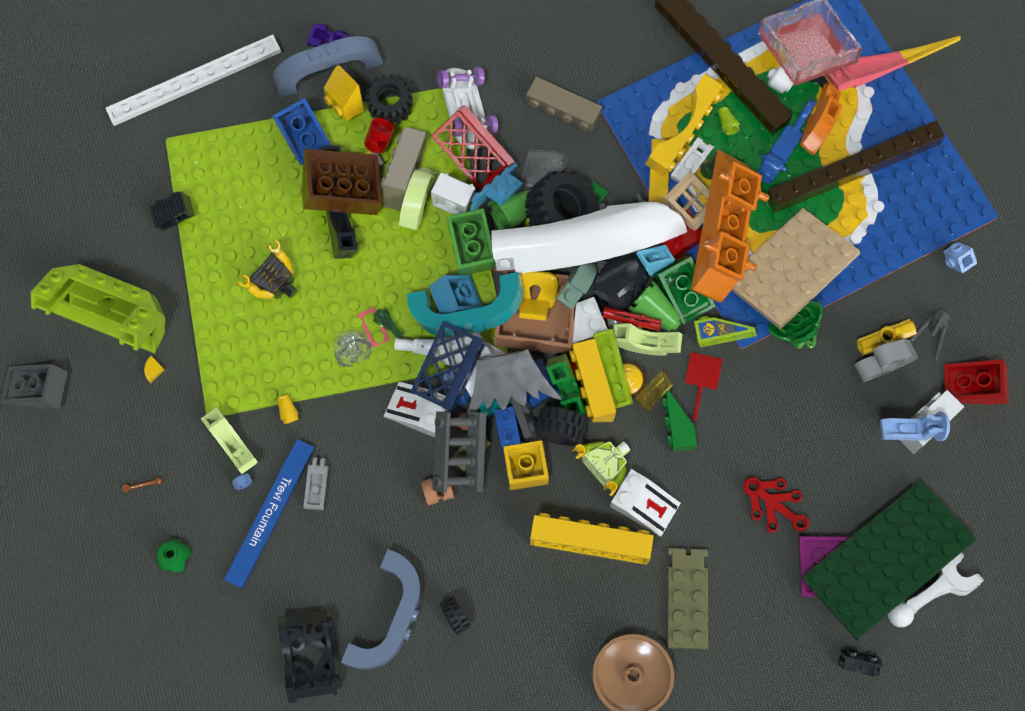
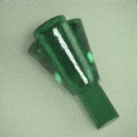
[372,308,403,338]

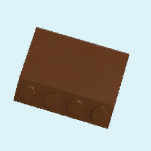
[302,148,383,215]

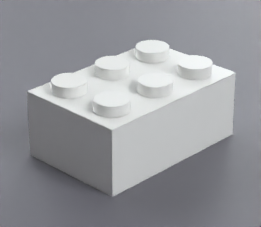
[900,390,964,454]

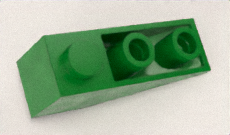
[662,391,697,452]

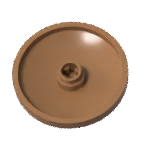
[592,634,674,711]

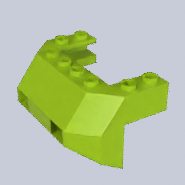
[31,264,165,354]

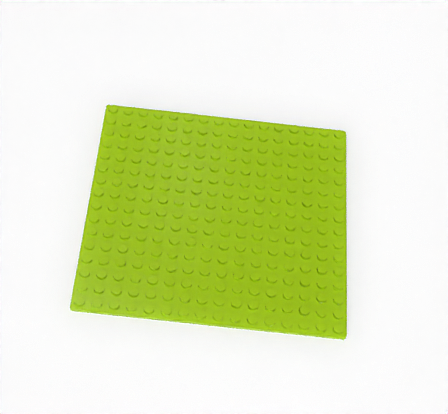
[166,88,508,416]

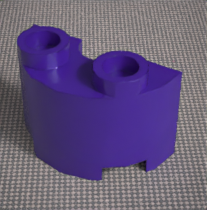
[307,24,348,47]

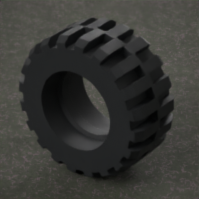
[525,170,599,226]

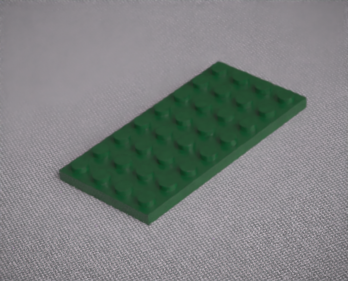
[802,480,977,641]

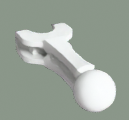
[888,553,984,627]

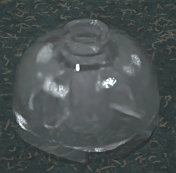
[333,329,372,367]

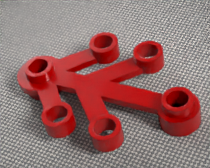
[743,477,809,533]

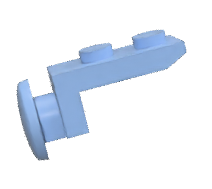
[880,411,950,441]

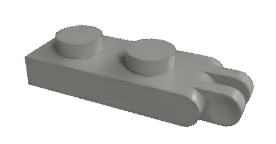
[303,457,329,511]

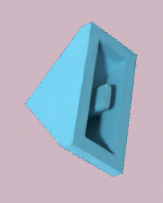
[636,245,675,276]

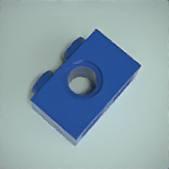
[494,406,521,452]

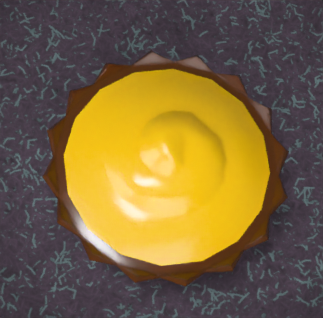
[622,361,646,396]

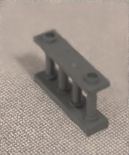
[432,411,486,493]

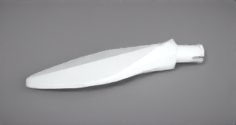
[395,336,506,366]

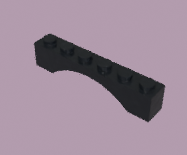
[320,146,358,259]

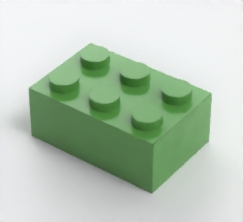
[447,209,496,275]

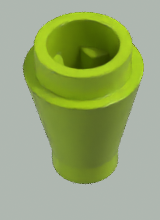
[718,107,740,135]

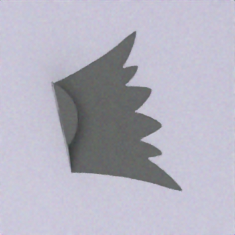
[466,349,562,418]

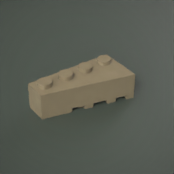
[381,127,426,211]

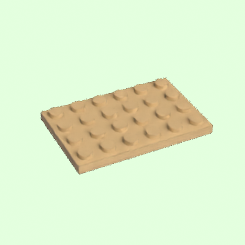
[731,208,860,329]

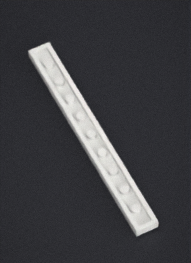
[106,35,281,126]

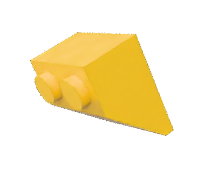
[323,65,364,121]
[503,440,549,490]

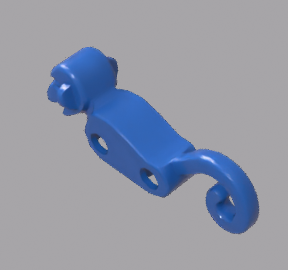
[757,99,816,184]

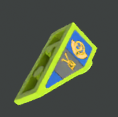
[694,316,757,348]

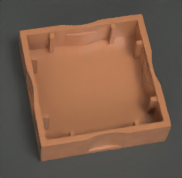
[494,269,576,356]

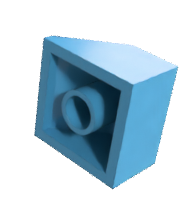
[429,275,482,314]

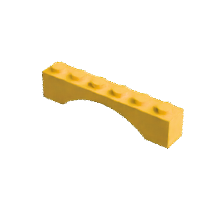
[645,74,723,176]

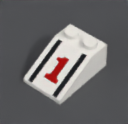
[384,382,449,437]
[610,469,680,537]

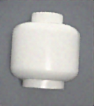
[767,66,794,93]

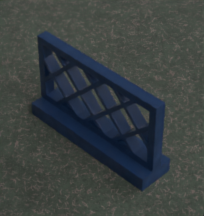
[410,321,487,412]

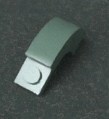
[555,262,597,310]

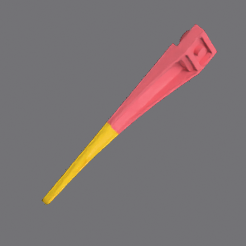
[824,36,961,91]

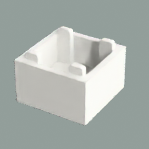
[431,173,476,215]

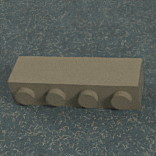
[526,77,602,132]

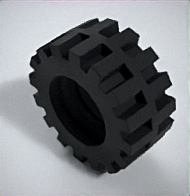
[439,596,471,635]

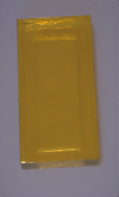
[635,371,673,412]

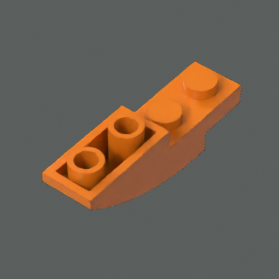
[800,82,842,155]

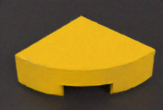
[144,356,165,383]

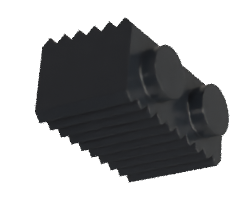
[150,192,195,231]

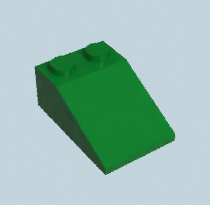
[653,255,716,325]

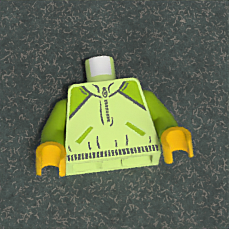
[571,441,630,496]

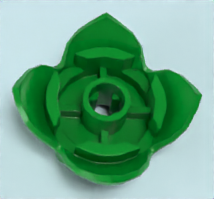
[768,301,822,346]

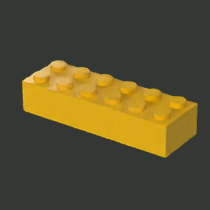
[530,513,654,565]

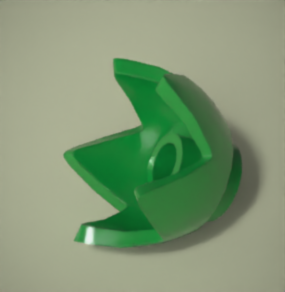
[155,538,192,572]

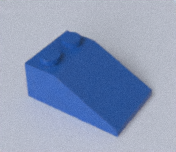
[272,98,332,165]

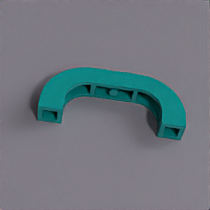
[407,272,523,336]

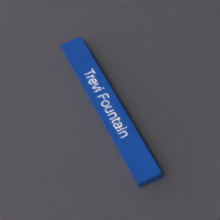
[224,439,315,589]

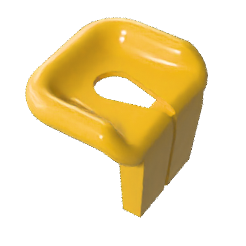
[518,271,559,321]

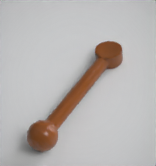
[122,477,162,493]

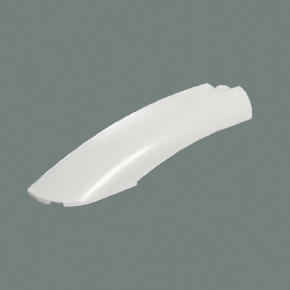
[492,202,687,273]

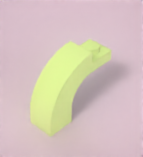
[399,167,437,230]
[613,323,682,356]
[201,407,258,474]

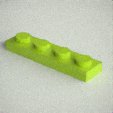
[593,329,633,409]

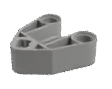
[854,339,918,382]

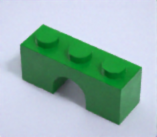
[546,354,587,415]

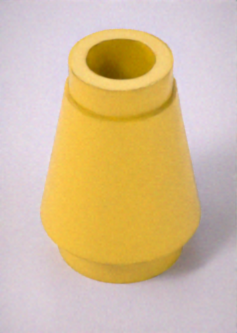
[277,394,299,424]

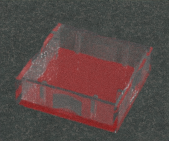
[758,0,863,86]

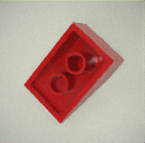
[944,359,1009,405]

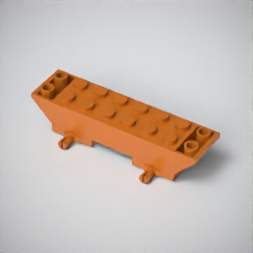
[691,150,769,303]

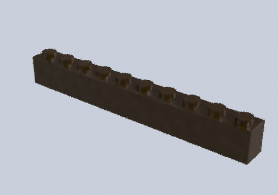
[654,0,792,136]
[767,120,945,213]

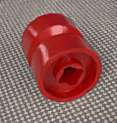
[364,118,394,154]

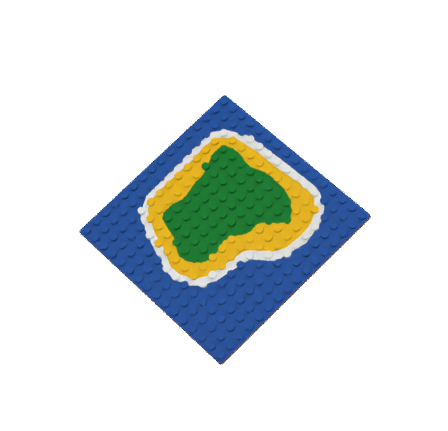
[597,0,998,349]

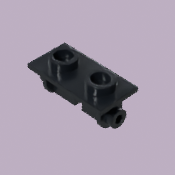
[838,649,883,677]

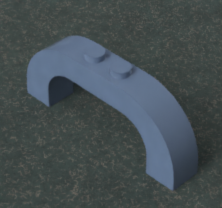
[273,36,383,98]
[341,549,421,670]

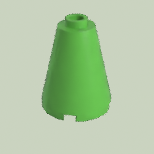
[488,190,530,230]
[628,280,681,332]

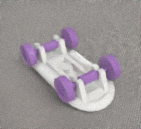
[437,67,498,149]

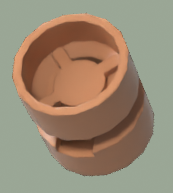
[420,478,454,506]

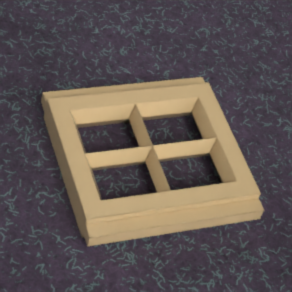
[663,171,710,231]

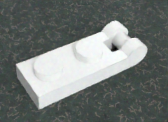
[670,137,714,183]

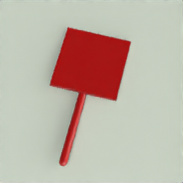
[685,352,723,421]

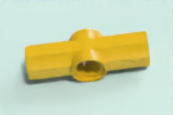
[856,319,917,356]

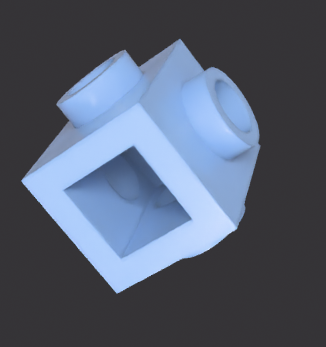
[943,242,977,273]

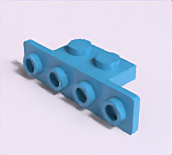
[470,163,523,212]

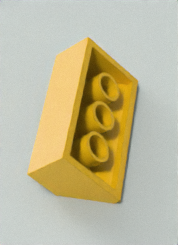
[569,339,616,422]

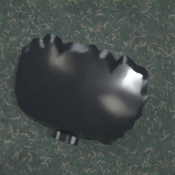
[592,253,649,310]

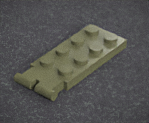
[667,548,708,649]

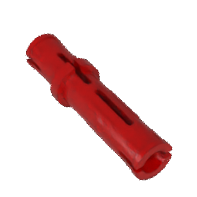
[603,306,661,331]

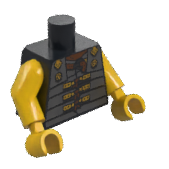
[236,240,297,299]

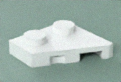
[572,297,607,344]

